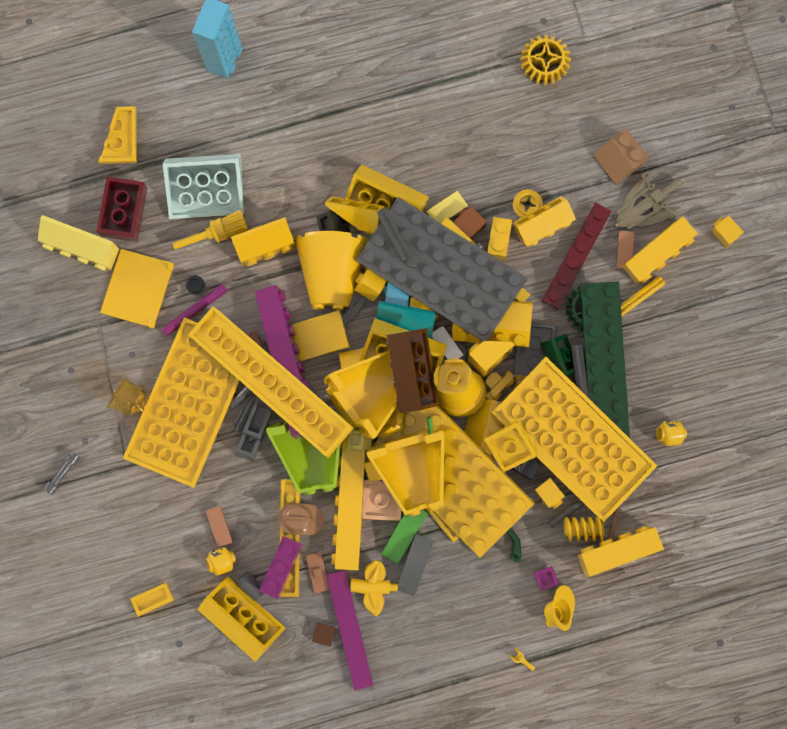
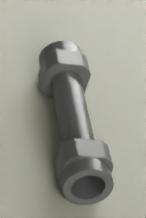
[43,451,80,496]

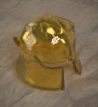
[106,377,147,417]

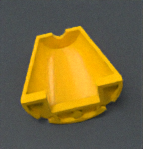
[295,231,369,310]
[324,350,397,439]
[367,430,444,516]

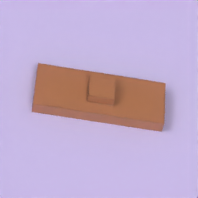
[616,231,635,269]
[206,506,233,548]
[306,552,330,594]

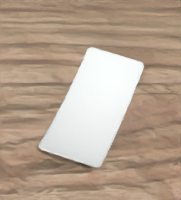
[432,326,463,359]

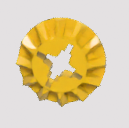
[513,189,543,218]

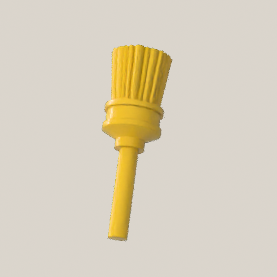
[172,209,248,250]

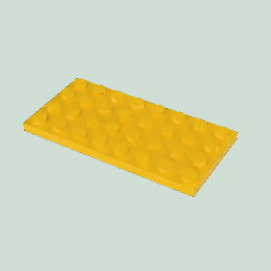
[123,318,240,488]
[491,357,657,522]
[371,406,535,558]

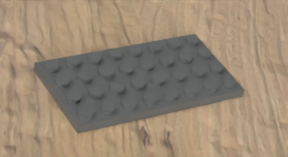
[356,197,528,342]

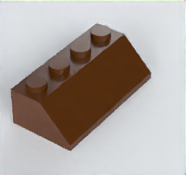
[387,328,439,413]

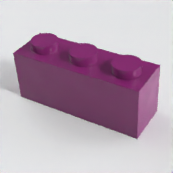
[259,536,303,599]

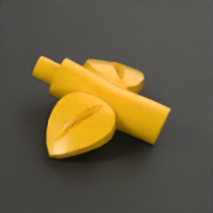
[351,560,398,616]

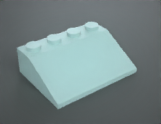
[163,154,244,219]

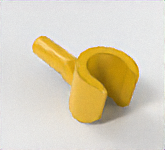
[509,648,535,671]

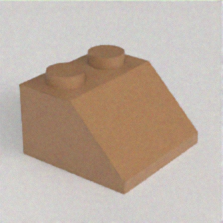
[593,128,649,185]

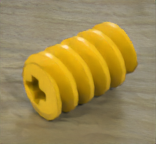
[563,517,604,542]

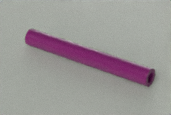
[161,283,228,336]

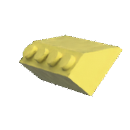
[38,215,120,271]

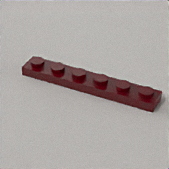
[542,202,612,310]

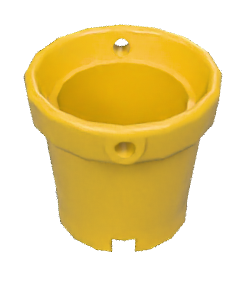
[434,358,487,417]

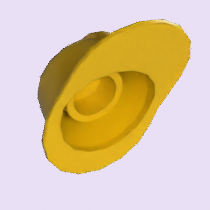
[544,585,575,631]

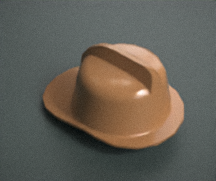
[278,503,325,535]

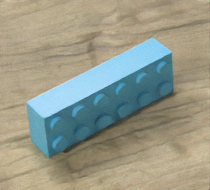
[192,0,243,79]

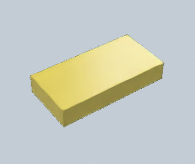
[426,191,468,223]

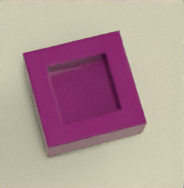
[534,566,559,591]

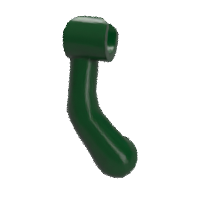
[507,527,522,563]

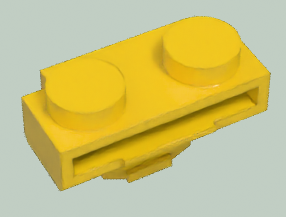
[485,370,515,401]

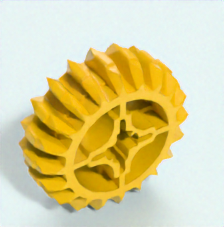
[520,34,571,85]

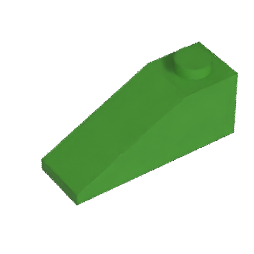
[382,509,428,564]

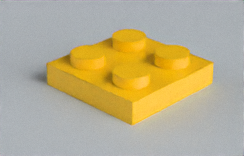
[484,420,538,472]

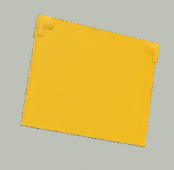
[100,249,175,329]

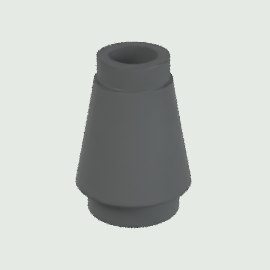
[236,572,263,601]

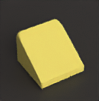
[347,430,372,451]

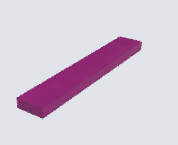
[326,570,373,690]

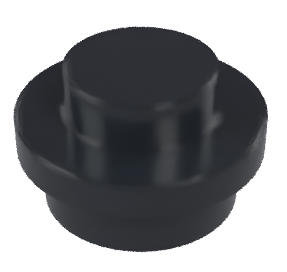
[186,275,205,295]

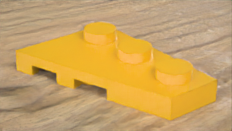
[98,106,137,164]

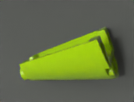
[266,413,343,495]

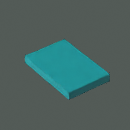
[376,301,436,339]

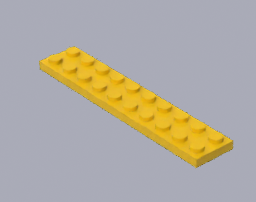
[188,306,354,458]

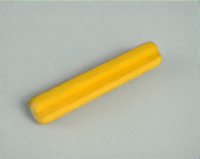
[621,276,665,316]

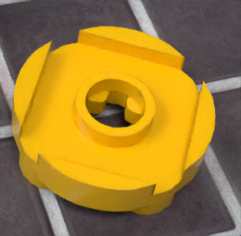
[377,406,404,440]

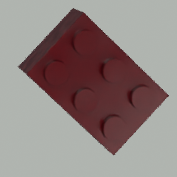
[96,177,148,242]

